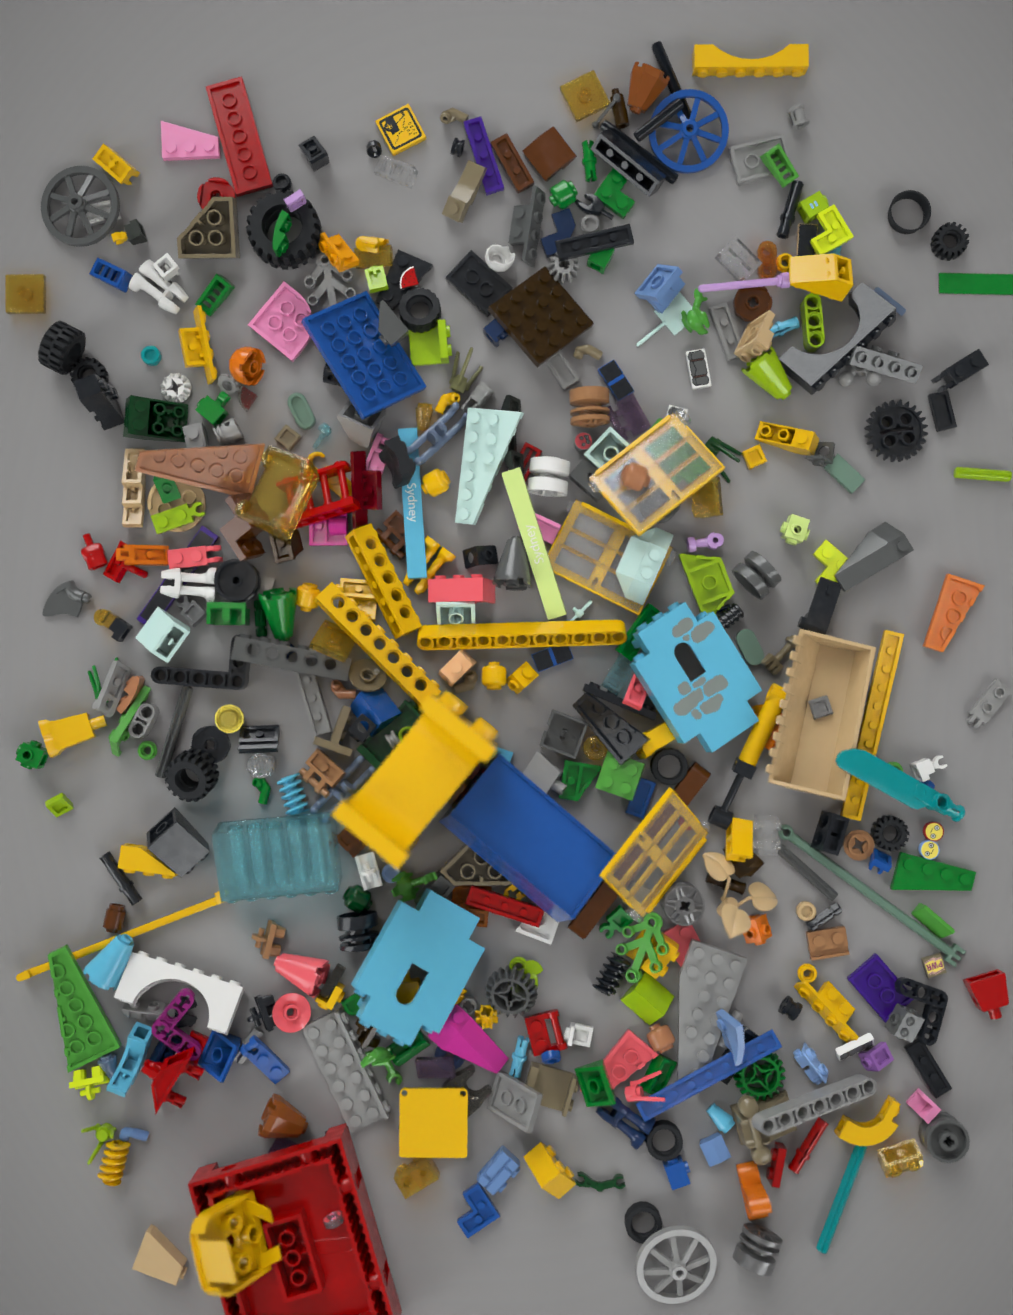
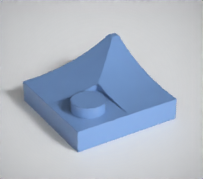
[716,1009,745,1066]

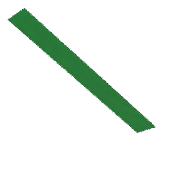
[939,273,1013,295]

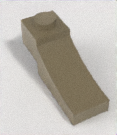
[442,160,487,223]

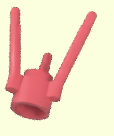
[625,1070,665,1102]

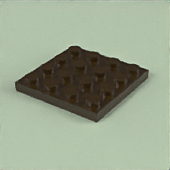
[488,266,594,368]

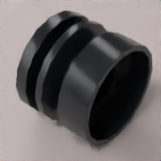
[337,910,379,952]

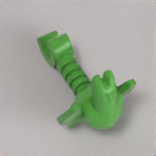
[681,288,710,335]
[391,871,438,902]
[360,1046,402,1085]

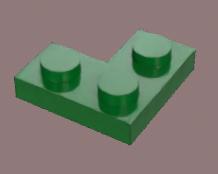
[594,168,635,219]

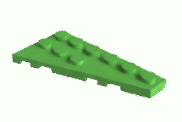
[48,944,122,1073]

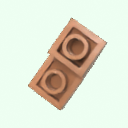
[116,676,145,714]

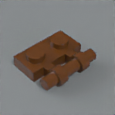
[376,510,406,560]

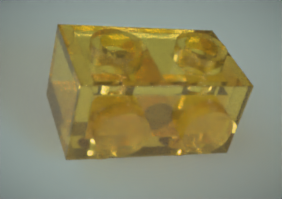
[877,1138,923,1178]
[394,1158,440,1199]

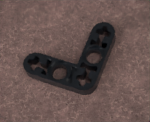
[894,977,948,1046]

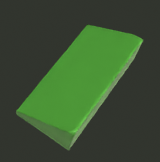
[911,903,955,938]

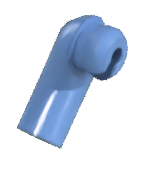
[119,1127,149,1142]

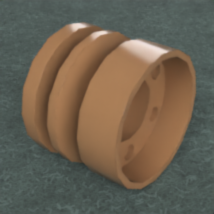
[569,386,610,428]

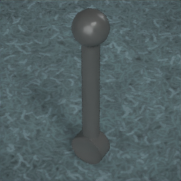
[592,93,621,128]

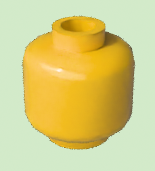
[421,469,451,497]
[296,582,321,612]
[482,662,506,690]

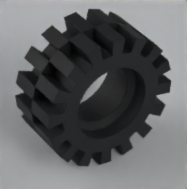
[930,222,969,261]
[70,357,109,382]
[871,815,909,851]

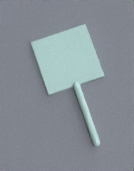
[636,292,692,347]

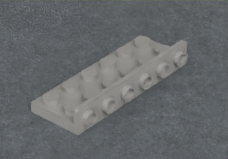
[302,1008,391,1133]

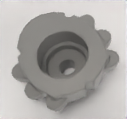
[217,374,240,395]

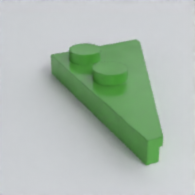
[109,685,151,757]

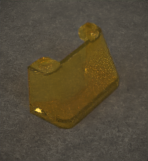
[235,445,319,541]

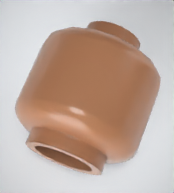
[620,462,651,491]
[646,1023,675,1054]

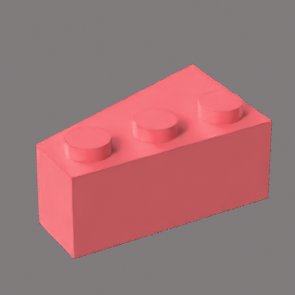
[428,574,495,604]

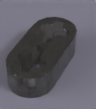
[319,963,346,999]

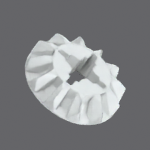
[160,373,191,403]

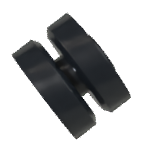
[214,559,261,602]

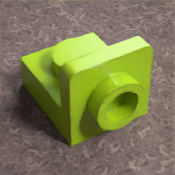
[364,265,389,294]

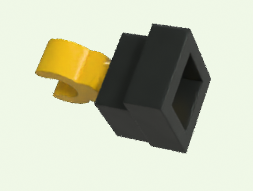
[111,219,148,245]

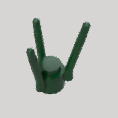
[705,436,742,483]

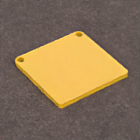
[399,1087,468,1158]

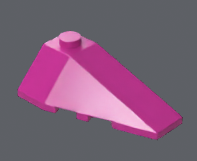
[427,1004,509,1074]

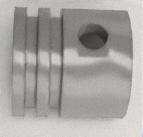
[213,418,244,446]

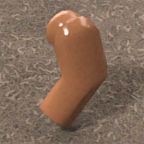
[330,679,357,699]

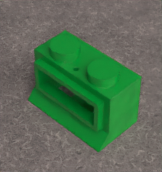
[206,602,250,626]

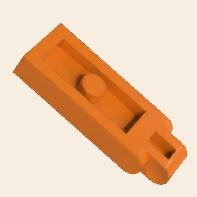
[116,544,169,566]

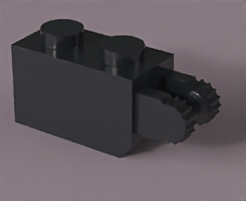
[931,349,989,394]

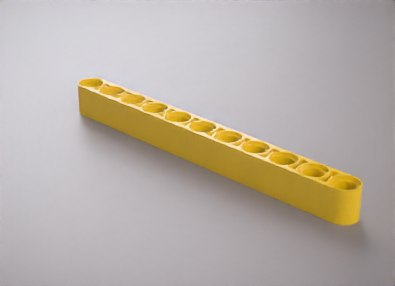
[417,620,627,650]

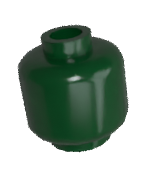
[343,885,372,914]

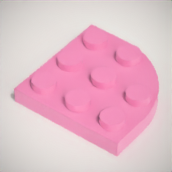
[248,281,312,362]

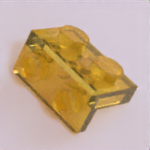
[691,477,723,519]

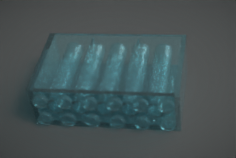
[211,812,343,903]

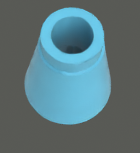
[706,1103,735,1134]

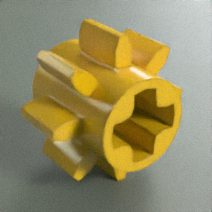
[475,1004,498,1029]

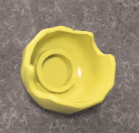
[215,704,244,733]

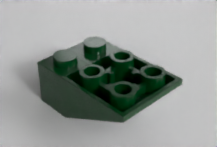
[123,395,188,442]

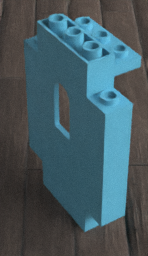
[351,888,485,1046]

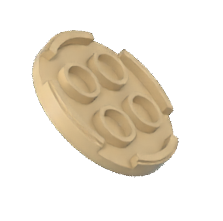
[147,481,206,532]

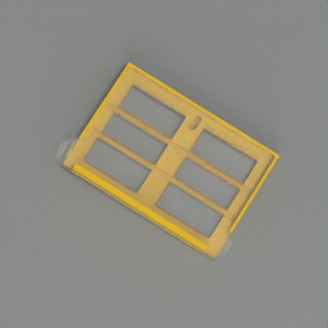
[588,408,725,536]
[548,499,678,616]
[599,788,711,924]

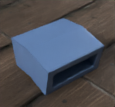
[700,1132,731,1167]

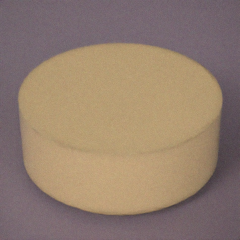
[796,901,816,921]

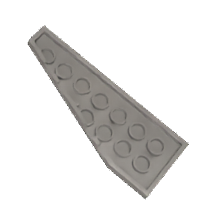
[677,939,748,1104]

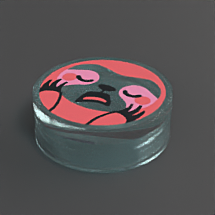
[323,1211,344,1229]

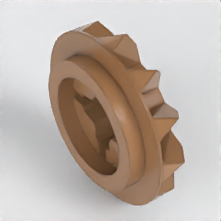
[843,829,874,861]

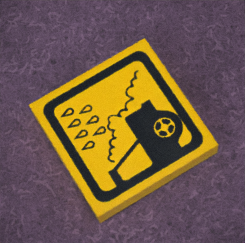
[375,104,426,156]

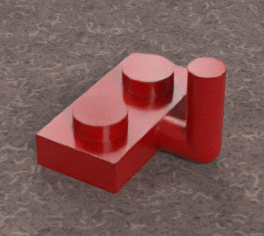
[103,541,148,583]

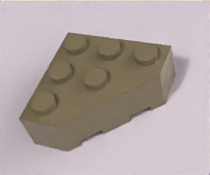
[177,197,240,259]
[440,844,511,886]

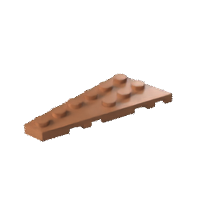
[135,443,265,495]

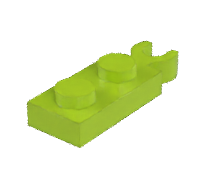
[151,502,206,534]

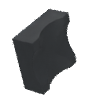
[379,436,416,489]

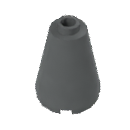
[493,536,531,591]

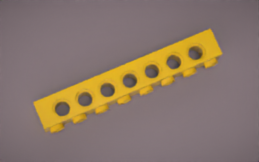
[314,582,441,707]

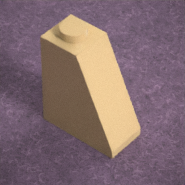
[132,1224,188,1286]

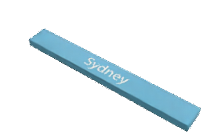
[398,428,427,579]

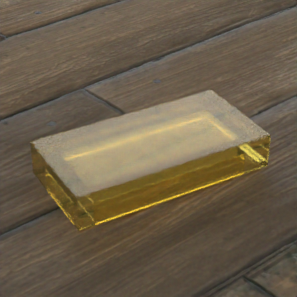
[354,245,393,269]

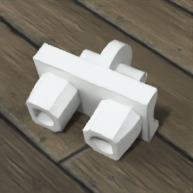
[355,851,383,891]

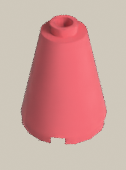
[274,953,330,998]

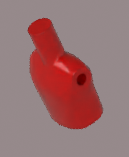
[81,533,108,571]

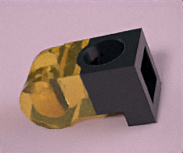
[94,609,133,642]

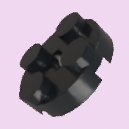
[191,726,231,764]

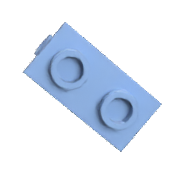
[793,1043,828,1085]

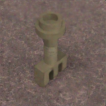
[761,635,796,676]

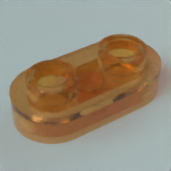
[757,241,777,279]

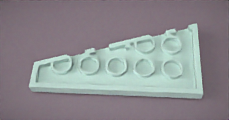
[455,408,524,525]

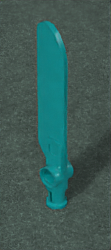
[836,749,965,822]

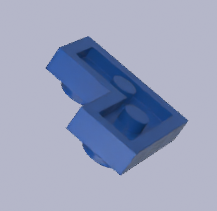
[457,1182,500,1238]

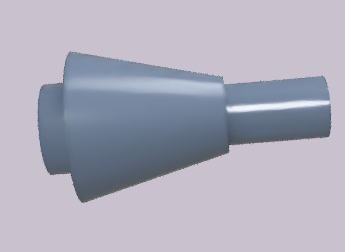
[97,1052,117,1080]

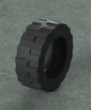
[398,288,441,333]

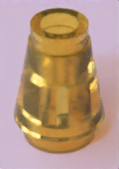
[415,403,434,431]

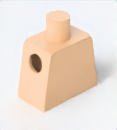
[438,649,477,688]

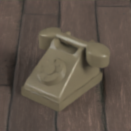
[730,1090,797,1165]

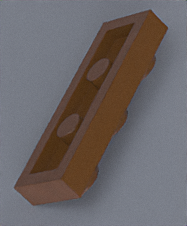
[490,133,534,194]

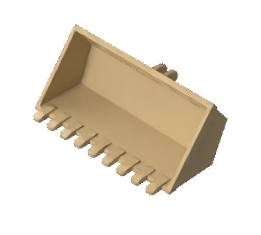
[766,629,876,801]

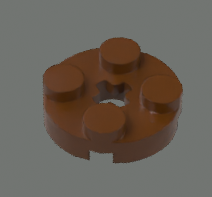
[733,286,772,322]

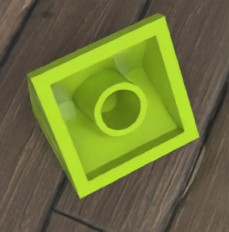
[620,971,675,1026]

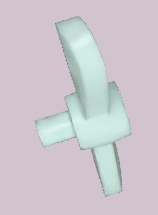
[570,599,593,621]

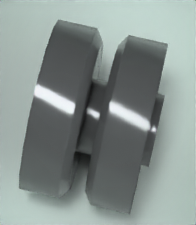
[732,551,782,600]
[918,1111,970,1163]

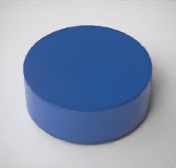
[541,1050,561,1064]

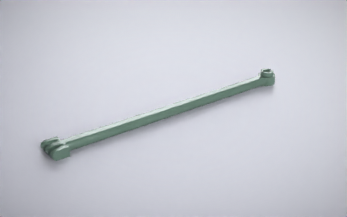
[777,824,966,967]

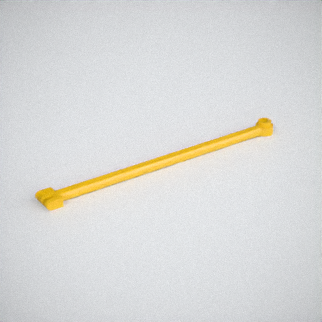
[16,889,231,982]

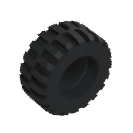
[246,190,322,270]

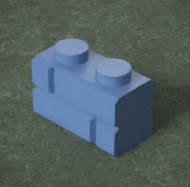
[476,1145,520,1195]

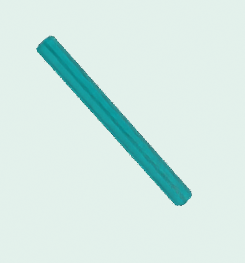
[816,1145,867,1254]

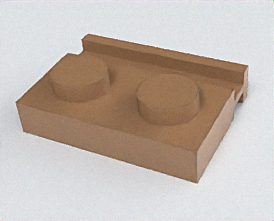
[806,926,850,961]

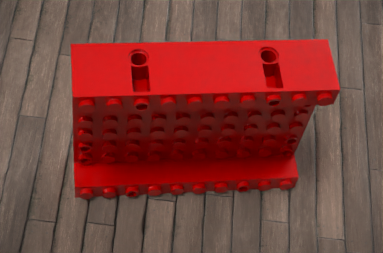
[187,1123,402,1315]

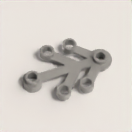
[304,252,357,307]

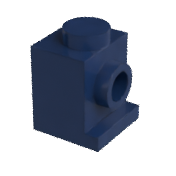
[483,319,509,348]

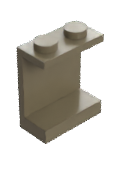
[525,1061,579,1117]

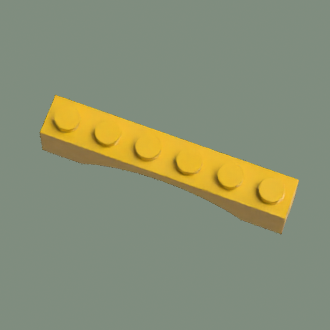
[692,44,809,78]

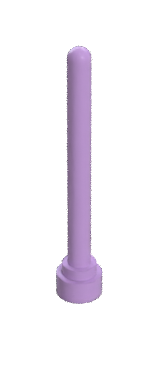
[698,272,790,293]

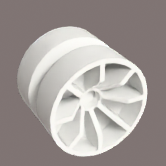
[527,456,570,497]

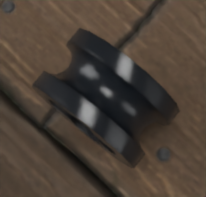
[451,137,465,157]

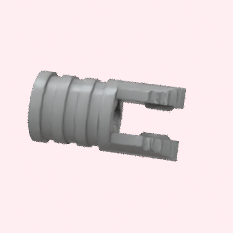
[460,382,494,412]

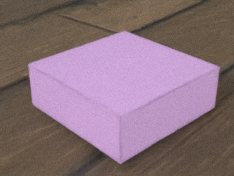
[284,189,307,212]

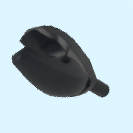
[575,194,614,220]

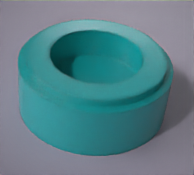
[141,346,162,366]

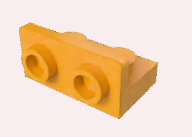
[318,232,359,273]

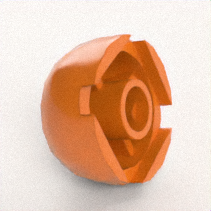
[229,346,266,386]

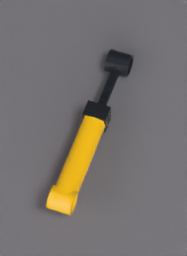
[708,683,786,830]

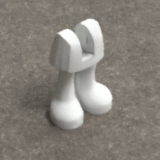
[129,259,189,314]
[160,567,216,602]

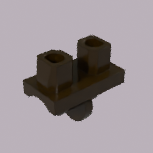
[355,1019,381,1049]

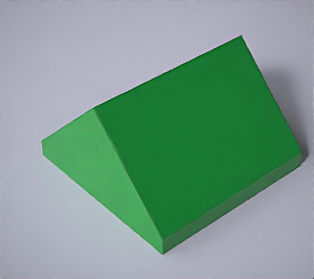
[575,1059,616,1107]

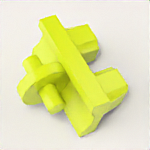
[69,1066,110,1101]

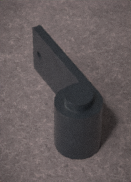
[797,577,841,635]

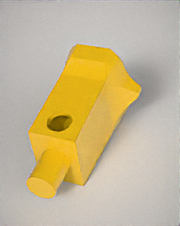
[38,713,107,758]
[636,721,675,759]

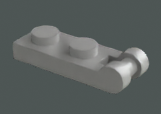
[92,661,132,718]

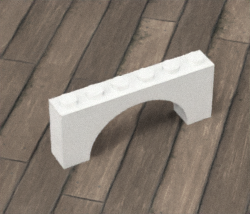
[114,951,244,1035]

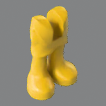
[402,535,456,595]

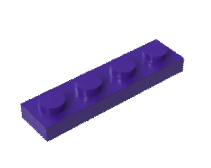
[463,116,504,196]

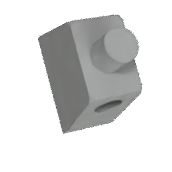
[523,751,567,795]

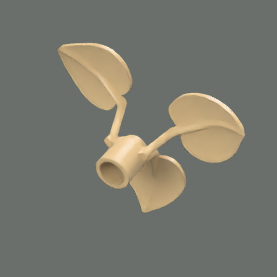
[702,852,778,939]

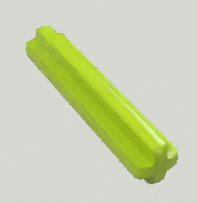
[954,467,1012,482]

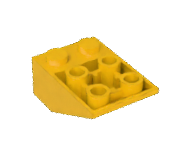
[788,253,853,302]

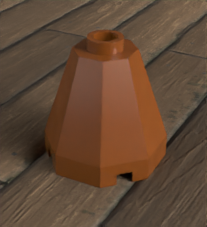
[627,62,670,115]
[258,1093,308,1138]

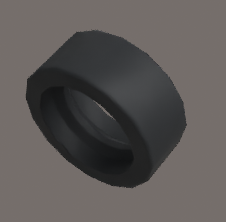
[650,748,688,785]
[645,1120,683,1161]
[624,1201,662,1244]

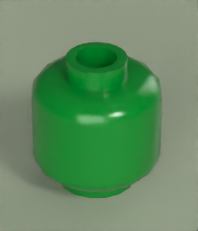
[548,180,578,210]

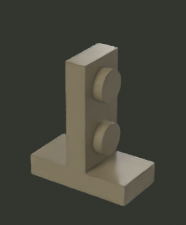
[312,705,353,757]

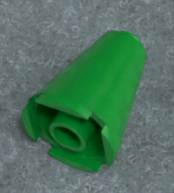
[258,587,297,642]

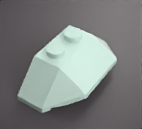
[616,527,674,605]

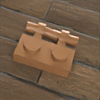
[298,748,346,798]

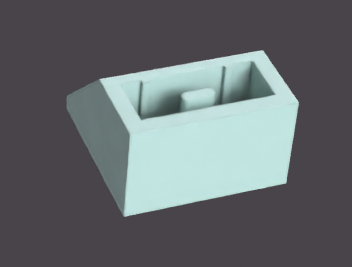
[136,607,190,663]

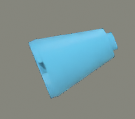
[83,934,134,991]

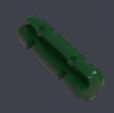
[254,600,267,637]

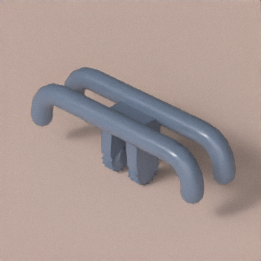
[407,402,467,466]
[310,755,376,825]

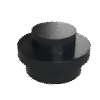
[273,174,292,193]

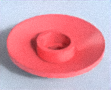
[272,993,311,1033]

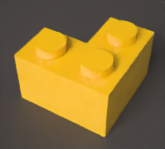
[523,1142,576,1199]

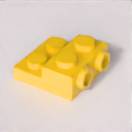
[626,925,680,979]

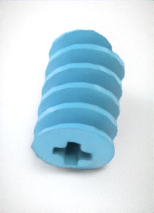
[277,773,310,815]

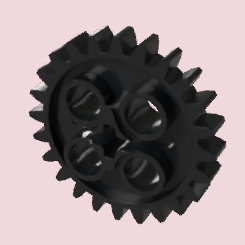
[864,400,928,462]

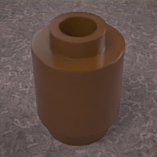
[103,903,126,933]

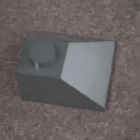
[378,300,409,347]

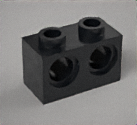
[810,810,850,856]

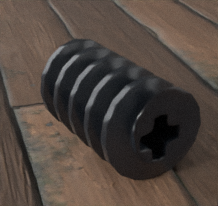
[592,952,631,996]

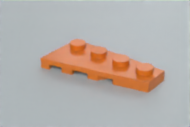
[923,573,985,652]

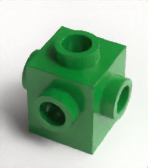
[15,740,49,769]

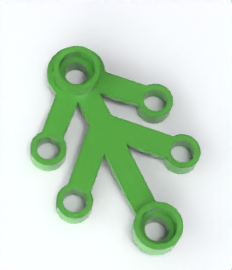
[615,912,670,983]

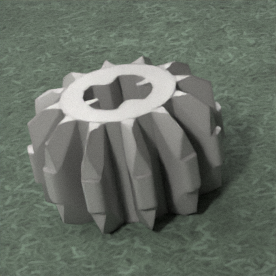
[548,252,580,284]

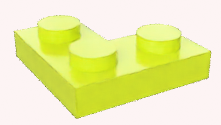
[810,204,854,255]
[812,540,848,584]

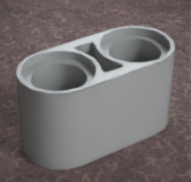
[128,703,160,738]

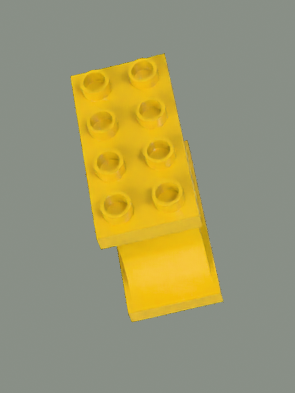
[331,691,499,870]

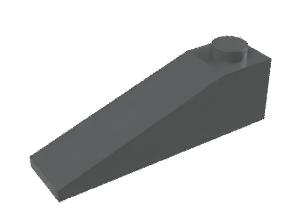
[834,522,914,592]

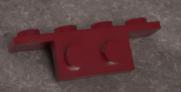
[350,451,382,529]

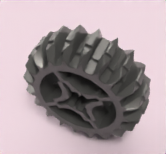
[485,966,538,1017]

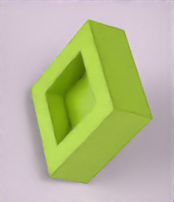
[45,793,74,818]

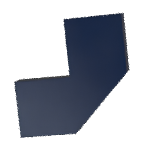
[540,208,576,258]

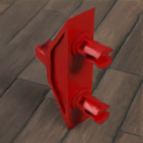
[141,1046,205,1115]

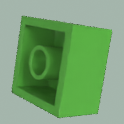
[595,751,646,801]

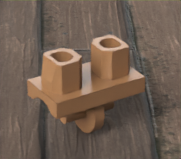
[251,919,286,959]

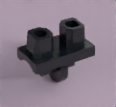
[247,994,276,1032]

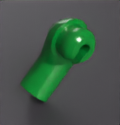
[252,777,271,805]

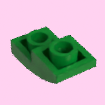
[273,210,292,258]

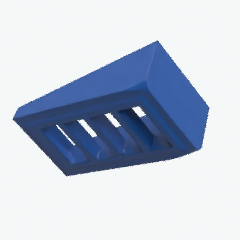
[89,257,133,293]

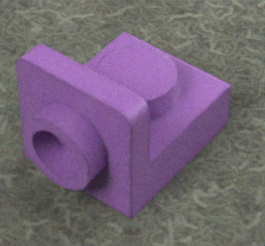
[858,1042,894,1072]

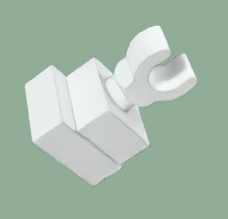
[152,253,180,282]
[910,755,947,782]

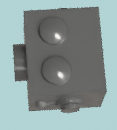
[885,1003,925,1043]

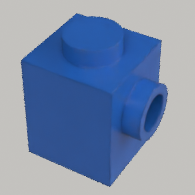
[662,1155,691,1191]

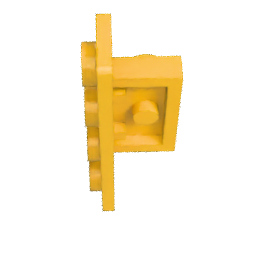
[178,305,217,384]
[794,980,859,1043]

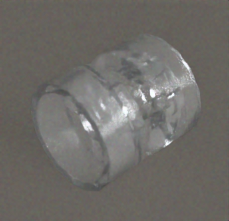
[247,753,277,778]

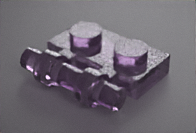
[607,393,651,441]

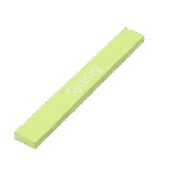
[501,467,567,620]

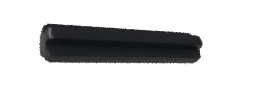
[634,98,684,142]

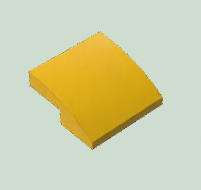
[338,578,377,622]

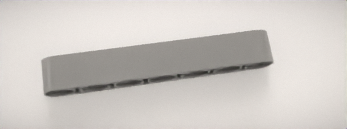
[752,1074,877,1136]

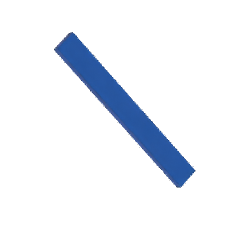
[636,1029,782,1122]

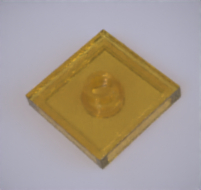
[560,70,610,122]
[5,274,46,314]
[309,619,356,663]

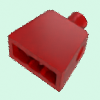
[963,969,1009,1020]

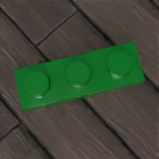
[615,603,660,662]

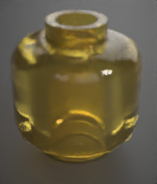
[583,735,608,760]

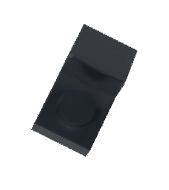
[298,136,330,172]

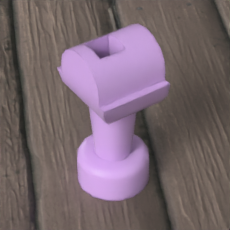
[686,532,724,552]

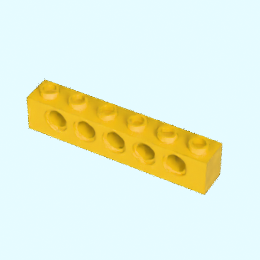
[345,523,422,640]

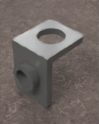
[805,442,835,466]

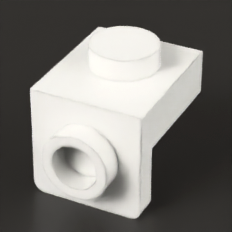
[564,1022,593,1047]

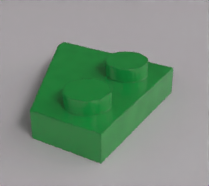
[559,760,602,801]

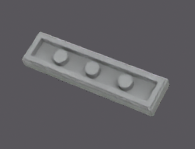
[294,659,333,737]

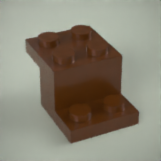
[220,493,271,562]

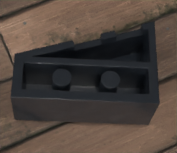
[73,374,124,431]

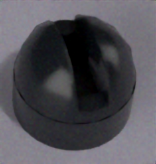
[366,140,382,158]

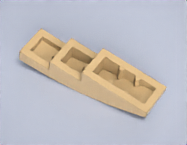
[121,449,146,528]

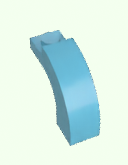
[106,1021,153,1097]

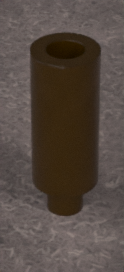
[610,88,630,129]

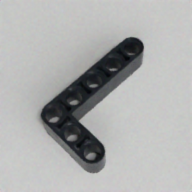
[151,634,252,690]

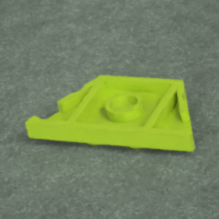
[678,553,735,613]

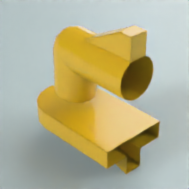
[355,236,389,253]

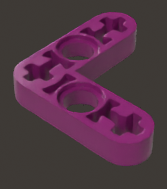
[151,988,202,1061]

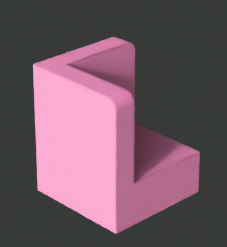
[906,1088,941,1124]

